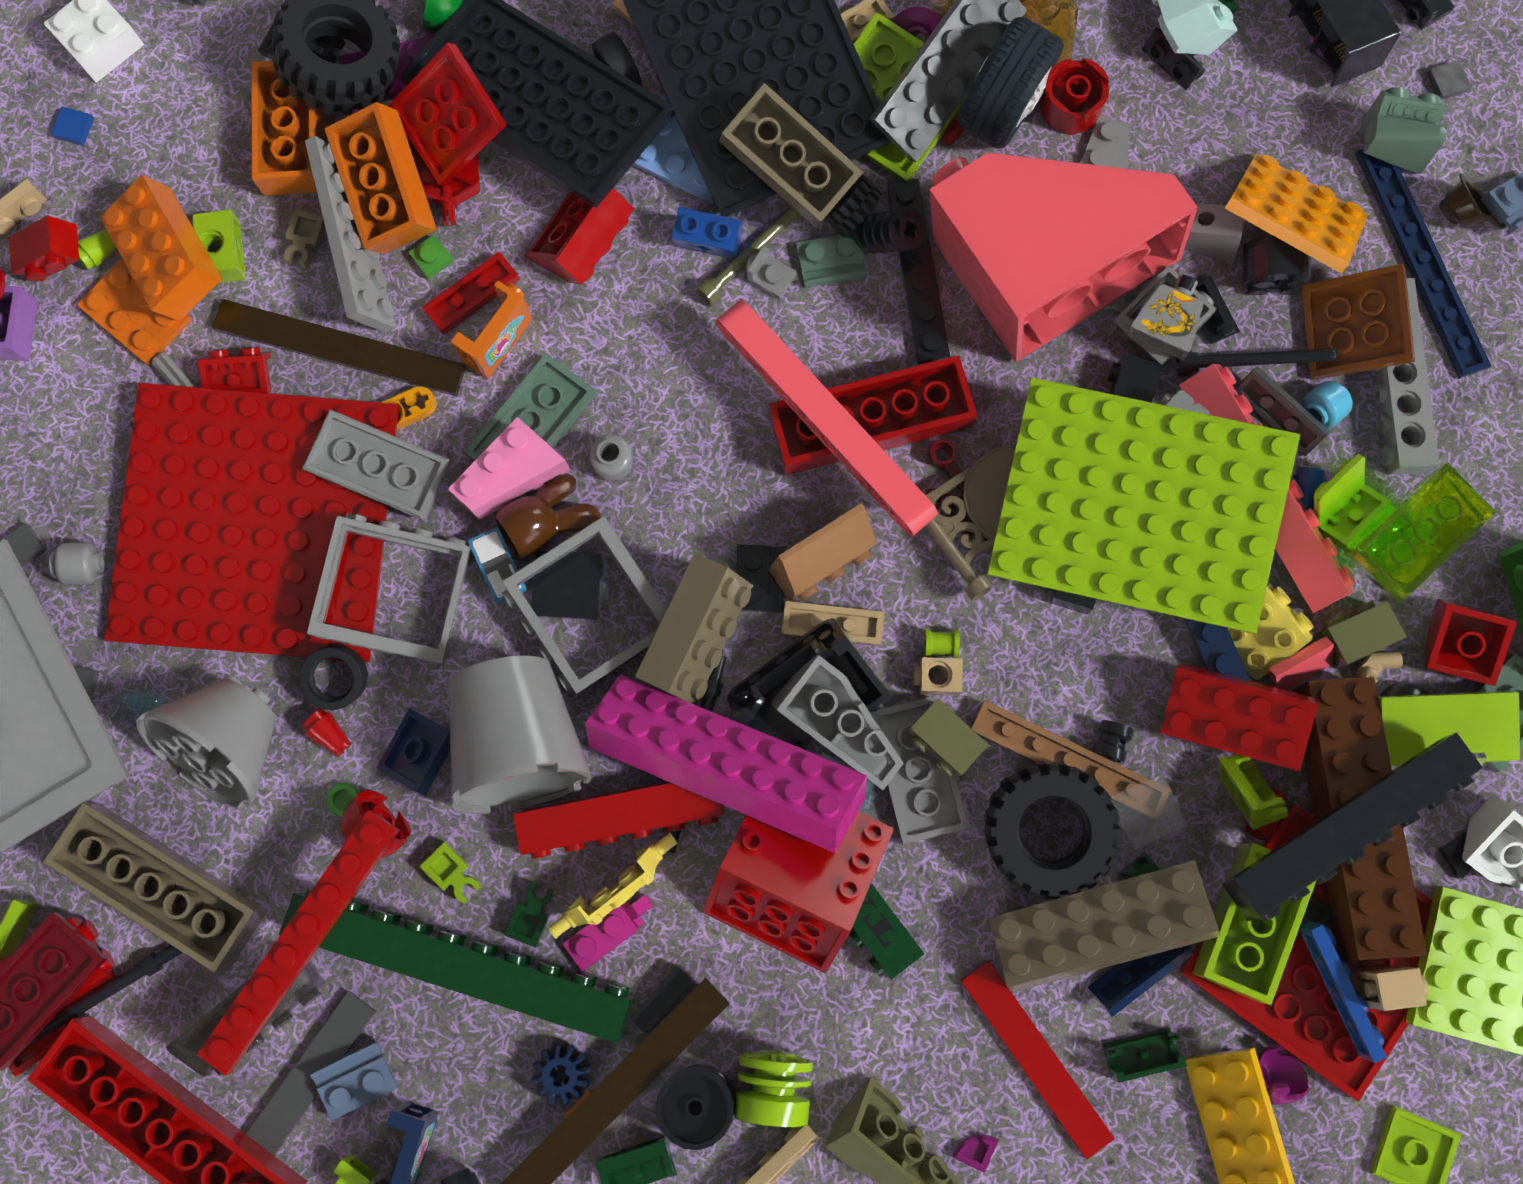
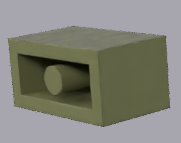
[1318,600,1407,669]
[907,698,989,778]

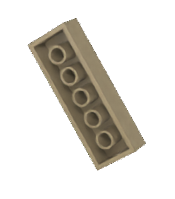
[43,802,267,973]
[989,860,1221,992]

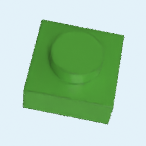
[408,235,454,280]

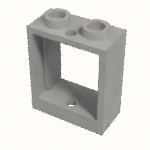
[1110,265,1216,366]

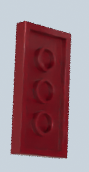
[0,912,108,1071]

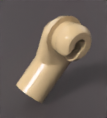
[1356,652,1403,684]

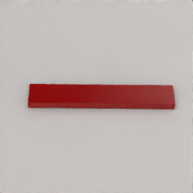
[960,960,1115,1160]

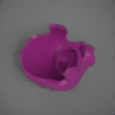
[1258,1045,1310,1105]

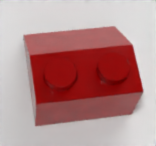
[1425,598,1517,686]

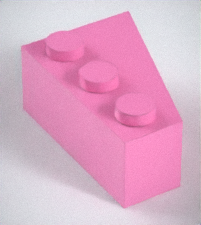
[448,417,570,520]

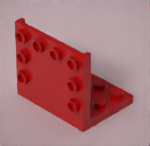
[702,811,894,973]

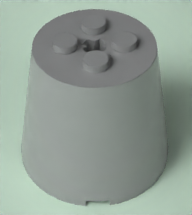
[449,656,592,814]

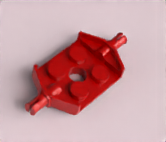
[414,147,480,226]

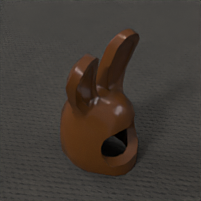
[495,473,601,561]

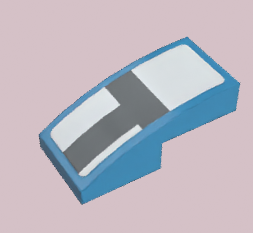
[467,527,528,604]

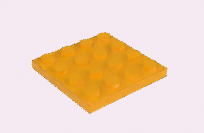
[1225,153,1368,274]

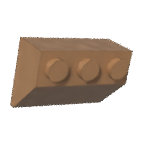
[769,503,877,602]

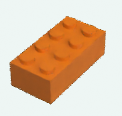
[251,60,326,196]
[324,102,437,254]
[100,174,222,321]

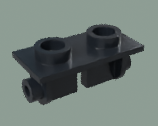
[1142,27,1206,90]
[1195,274,1240,345]

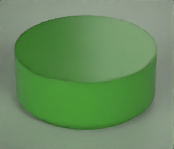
[326,783,361,817]

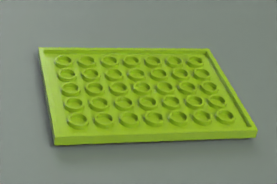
[987,378,1301,634]

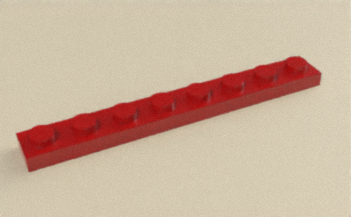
[197,810,400,1076]

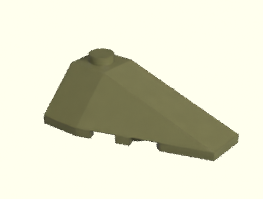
[825,1077,960,1184]

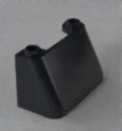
[727,618,891,750]

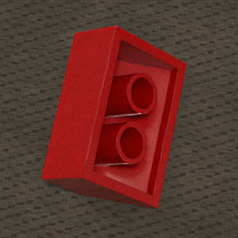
[525,188,634,285]

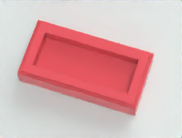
[1269,637,1334,690]

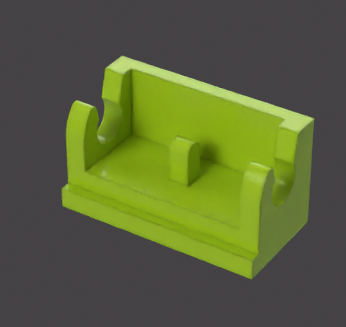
[1219,754,1288,830]

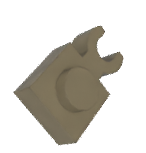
[283,209,326,269]

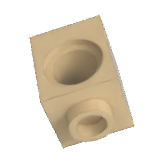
[913,657,963,696]

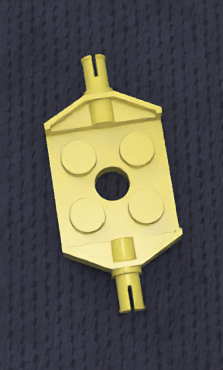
[548,832,678,939]

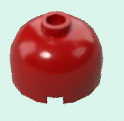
[340,790,411,859]

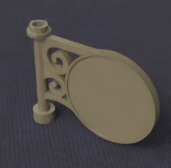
[924,444,1016,602]

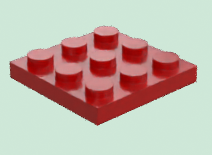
[388,43,507,185]

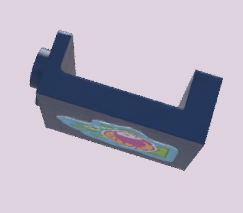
[375,1101,439,1184]

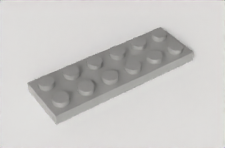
[305,136,396,332]

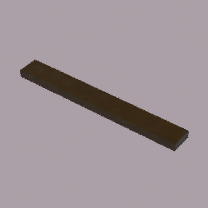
[212,299,466,397]
[501,977,730,1184]

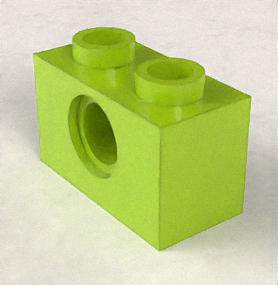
[193,209,246,284]

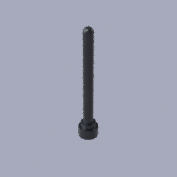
[1176,348,1338,376]

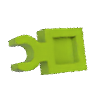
[419,842,482,903]

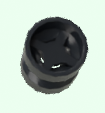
[1092,720,1134,763]

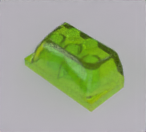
[1344,462,1496,603]

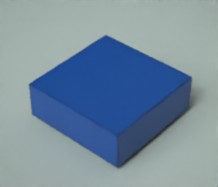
[51,107,95,146]

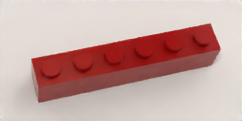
[513,782,725,859]

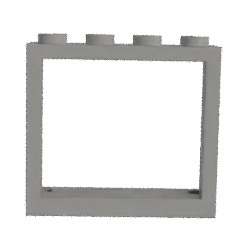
[307,513,471,665]
[502,516,667,696]

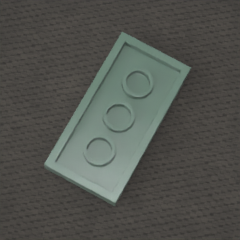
[464,353,597,461]

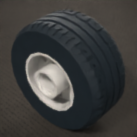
[957,17,1064,149]

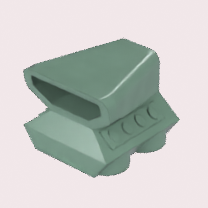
[1359,87,1449,174]

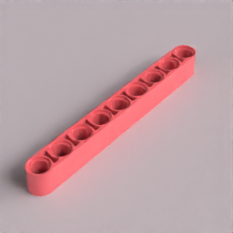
[715,299,938,537]

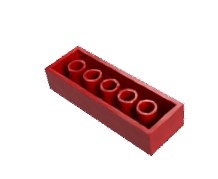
[769,355,977,476]

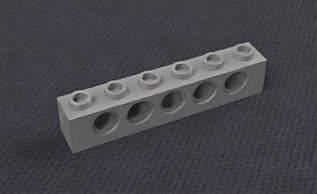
[1371,278,1439,475]

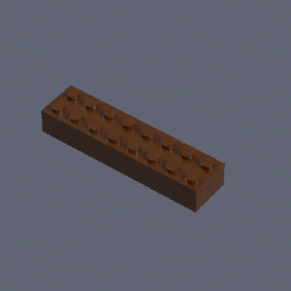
[1292,677,1427,963]

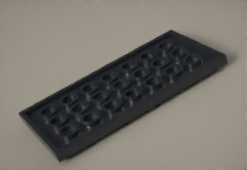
[400,0,674,208]

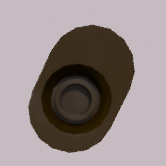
[1439,173,1506,229]

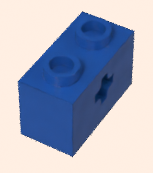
[671,207,743,259]

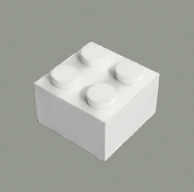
[44,0,144,83]

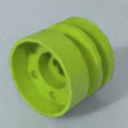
[734,1050,813,1127]

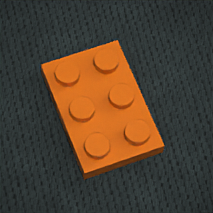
[77,259,193,366]

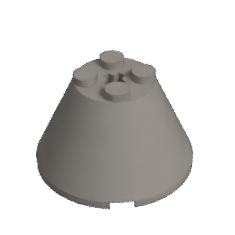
[136,675,278,809]

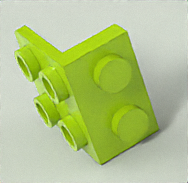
[1313,454,1392,552]

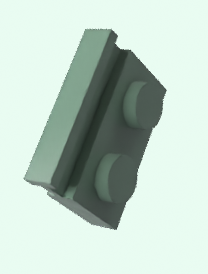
[796,232,867,289]

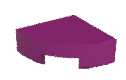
[951,1135,999,1173]

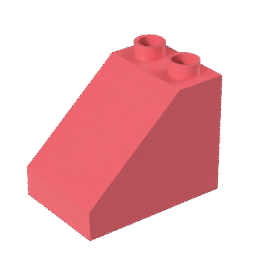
[929,152,1198,362]

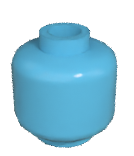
[1302,381,1353,429]

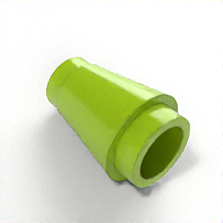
[78,229,116,270]

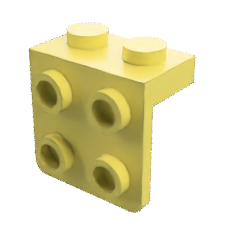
[1228,583,1314,679]

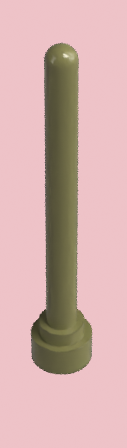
[694,206,800,307]

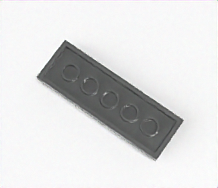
[869,0,1027,162]

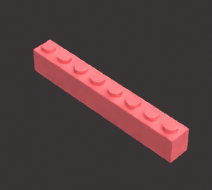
[1179,364,1356,613]

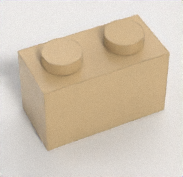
[1351,965,1428,1011]

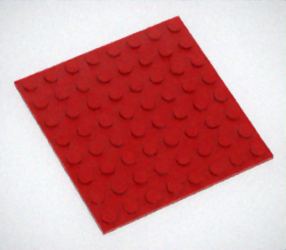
[104,383,399,663]

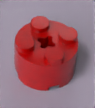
[1040,58,1109,135]

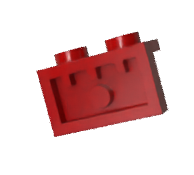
[197,346,271,393]

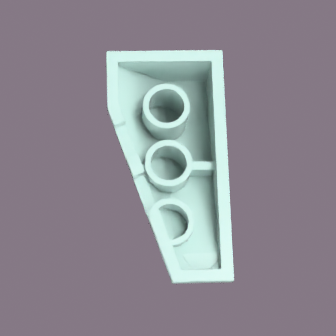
[1152,0,1237,55]

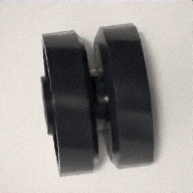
[655,1064,736,1150]

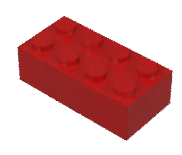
[1160,663,1318,771]

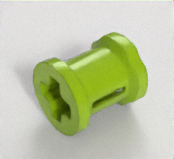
[924,628,960,658]

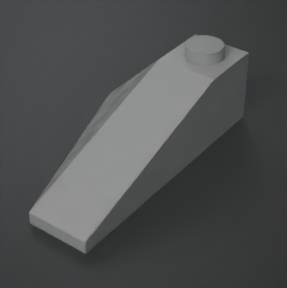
[771,654,904,790]

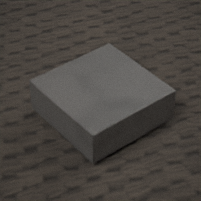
[1427,60,1471,100]

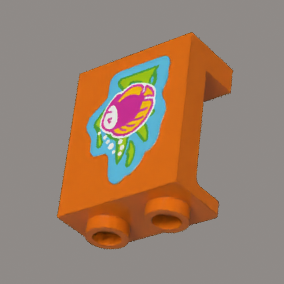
[451,280,533,380]

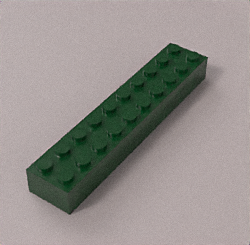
[279,888,636,1043]

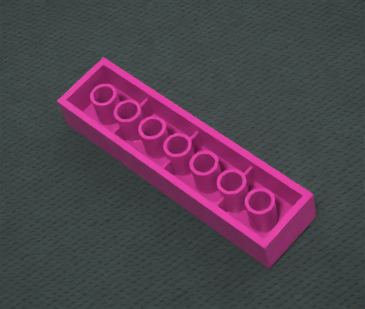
[585,674,867,853]

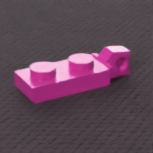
[563,895,653,972]

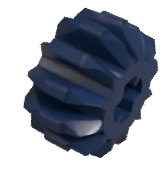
[531,1043,592,1105]

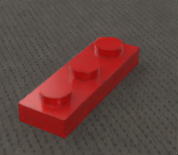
[422,251,520,336]

